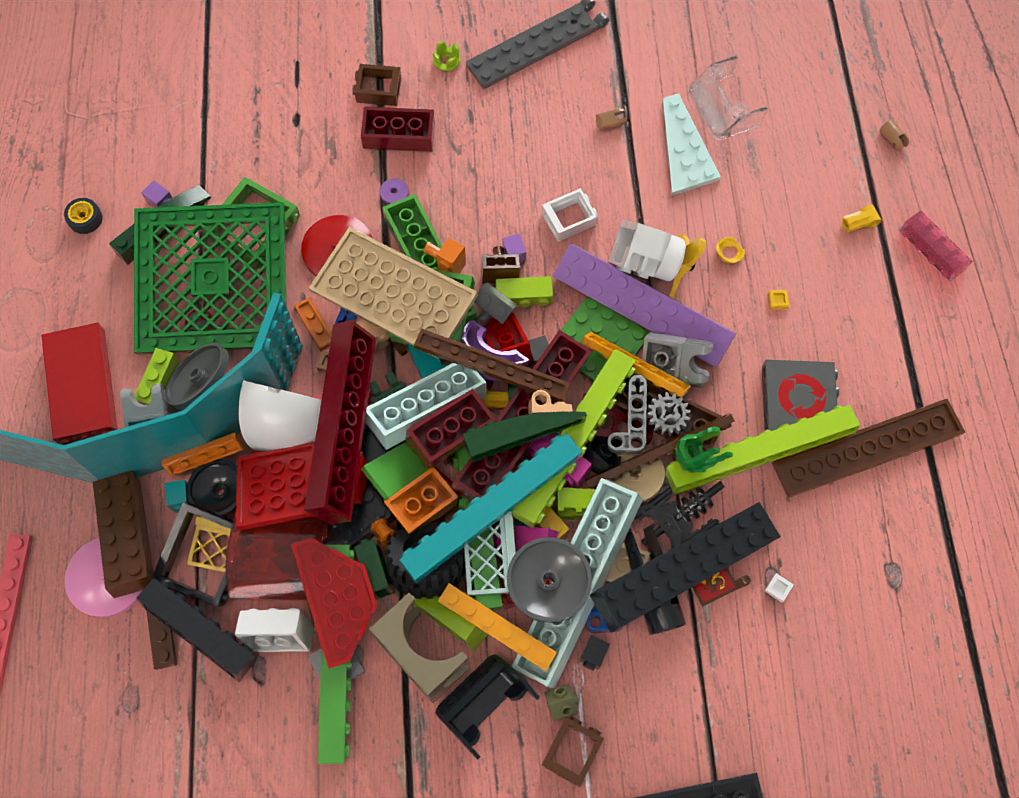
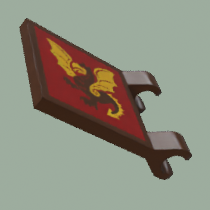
[692,568,751,607]

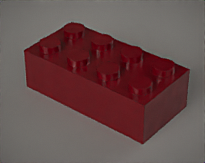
[361,107,435,151]
[405,389,496,470]

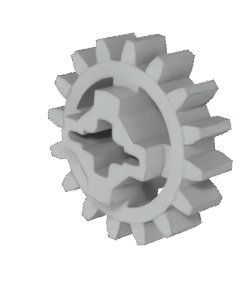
[647,392,691,436]

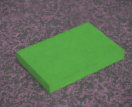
[361,442,428,501]

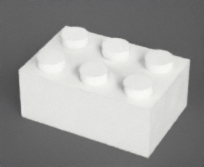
[235,608,314,652]

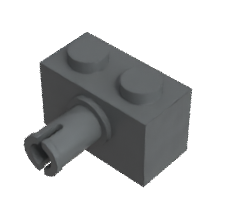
[474,282,517,327]

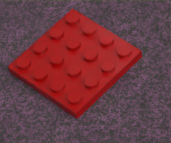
[236,442,315,531]

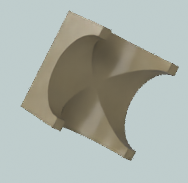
[369,593,470,704]

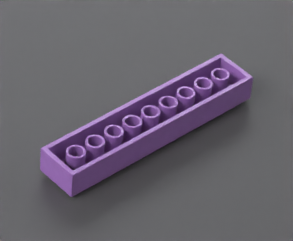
[553,243,737,367]

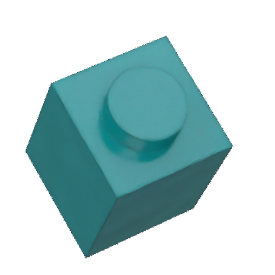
[165,480,189,512]

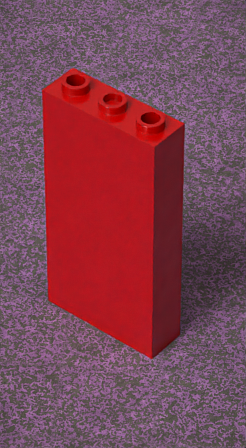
[41,322,118,445]

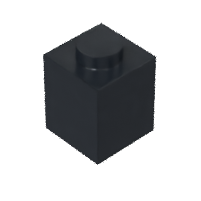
[580,635,610,671]

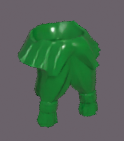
[674,426,733,473]

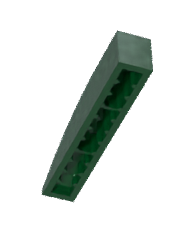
[109,185,211,265]
[463,411,587,463]

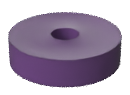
[380,178,409,205]

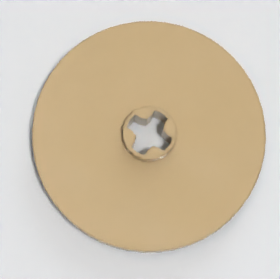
[607,449,665,502]

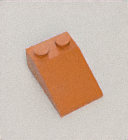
[384,467,458,534]

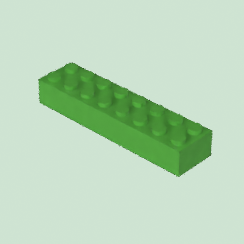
[382,194,477,328]

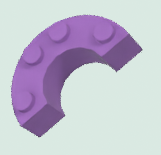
[461,320,529,382]

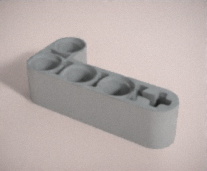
[607,375,647,454]

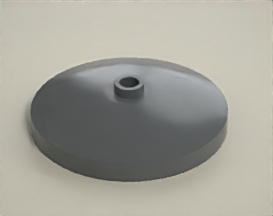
[165,342,229,410]
[507,537,592,623]

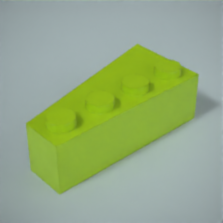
[403,594,488,652]

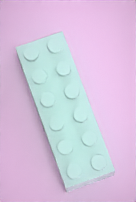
[365,363,486,450]

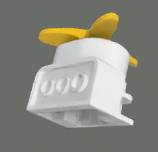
[608,220,706,298]

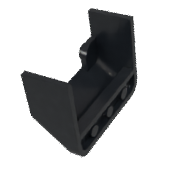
[435,654,540,760]

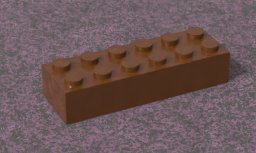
[614,373,721,452]
[93,471,154,598]

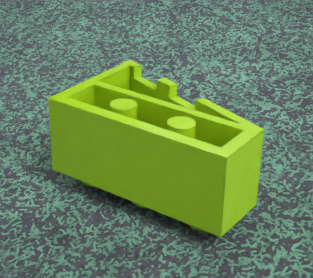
[555,487,595,521]

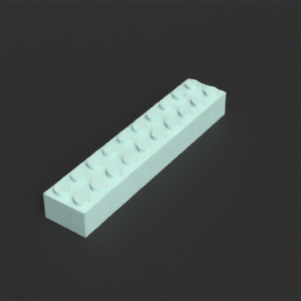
[512,478,643,689]

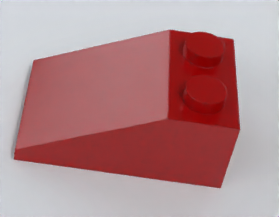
[479,311,533,361]

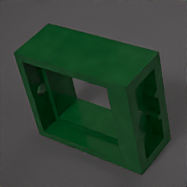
[354,539,395,600]

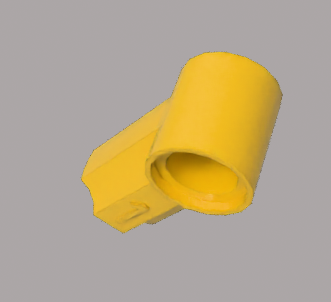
[842,204,881,232]
[481,389,509,409]

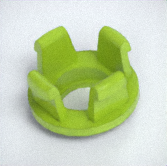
[433,41,461,71]

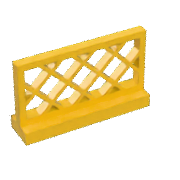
[187,516,279,580]

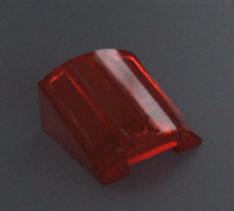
[226,517,328,601]

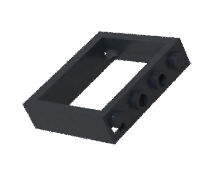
[153,502,255,607]

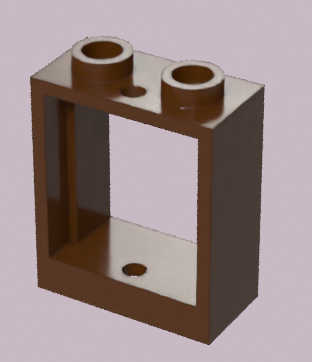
[352,64,402,106]
[541,716,604,787]

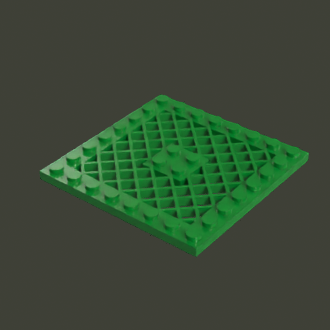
[134,202,287,354]

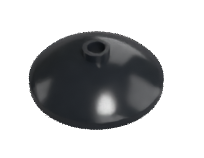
[186,459,237,516]

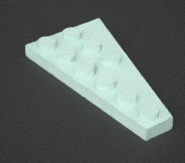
[662,93,721,196]

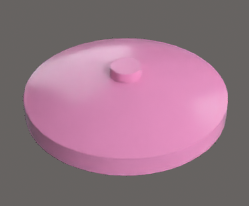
[65,538,143,618]

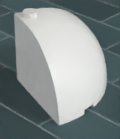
[239,381,321,452]

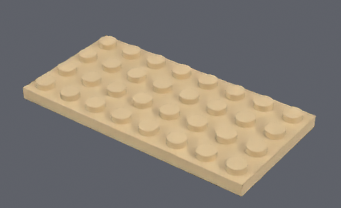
[309,227,478,359]

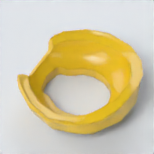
[716,237,745,264]

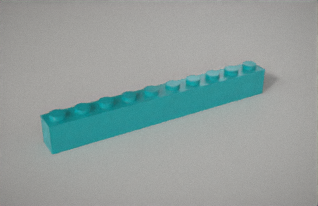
[400,433,582,584]

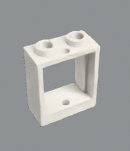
[542,188,598,242]

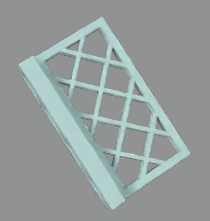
[464,510,515,596]

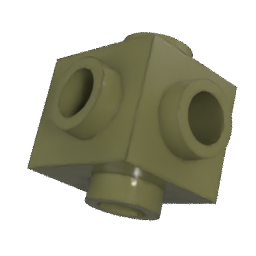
[544,684,579,721]

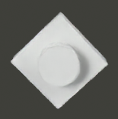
[765,573,794,603]

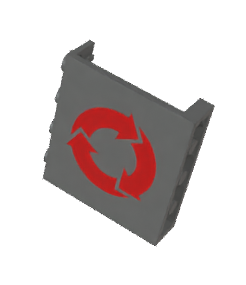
[762,359,840,431]

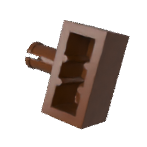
[481,246,520,284]

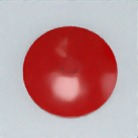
[301,215,373,276]

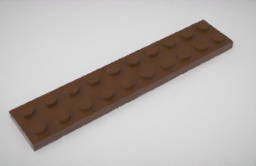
[772,399,965,498]

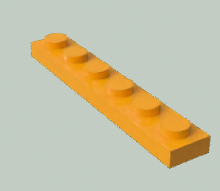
[581,332,690,397]
[438,583,557,671]

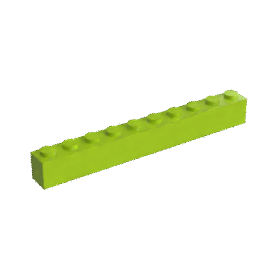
[512,349,636,528]
[665,405,860,495]

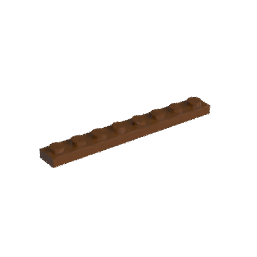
[414,328,570,402]
[585,413,735,489]

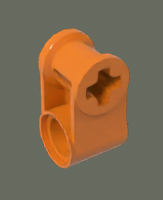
[371,518,396,551]

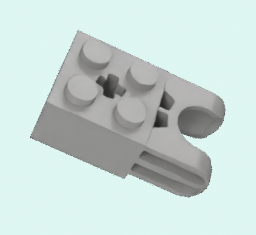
[642,332,713,383]
[120,383,169,427]

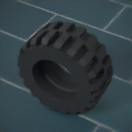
[385,521,465,599]

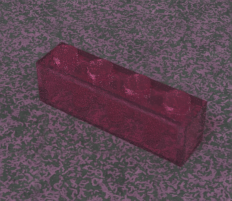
[899,210,973,281]

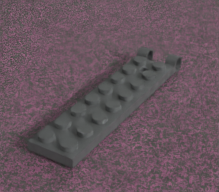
[466,0,609,90]

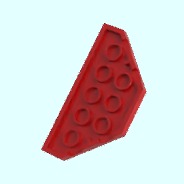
[290,538,377,669]

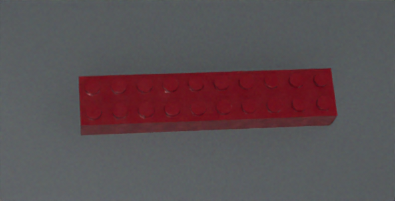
[304,320,376,525]
[451,330,592,502]

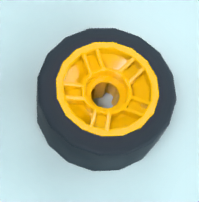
[64,198,103,234]

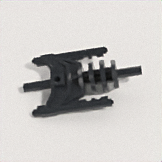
[634,481,725,551]

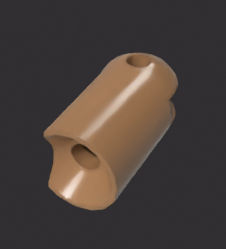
[596,108,628,131]
[879,120,909,150]

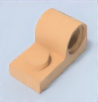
[528,390,572,414]

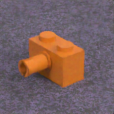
[424,237,466,274]

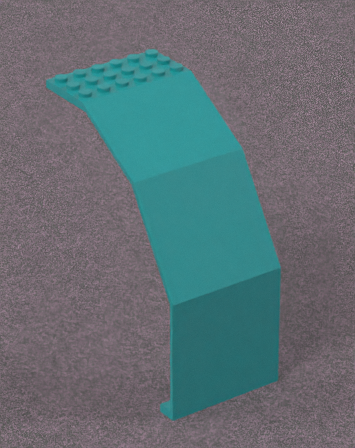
[0,293,303,483]

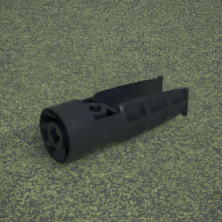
[624,523,686,635]

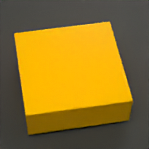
[768,290,790,310]

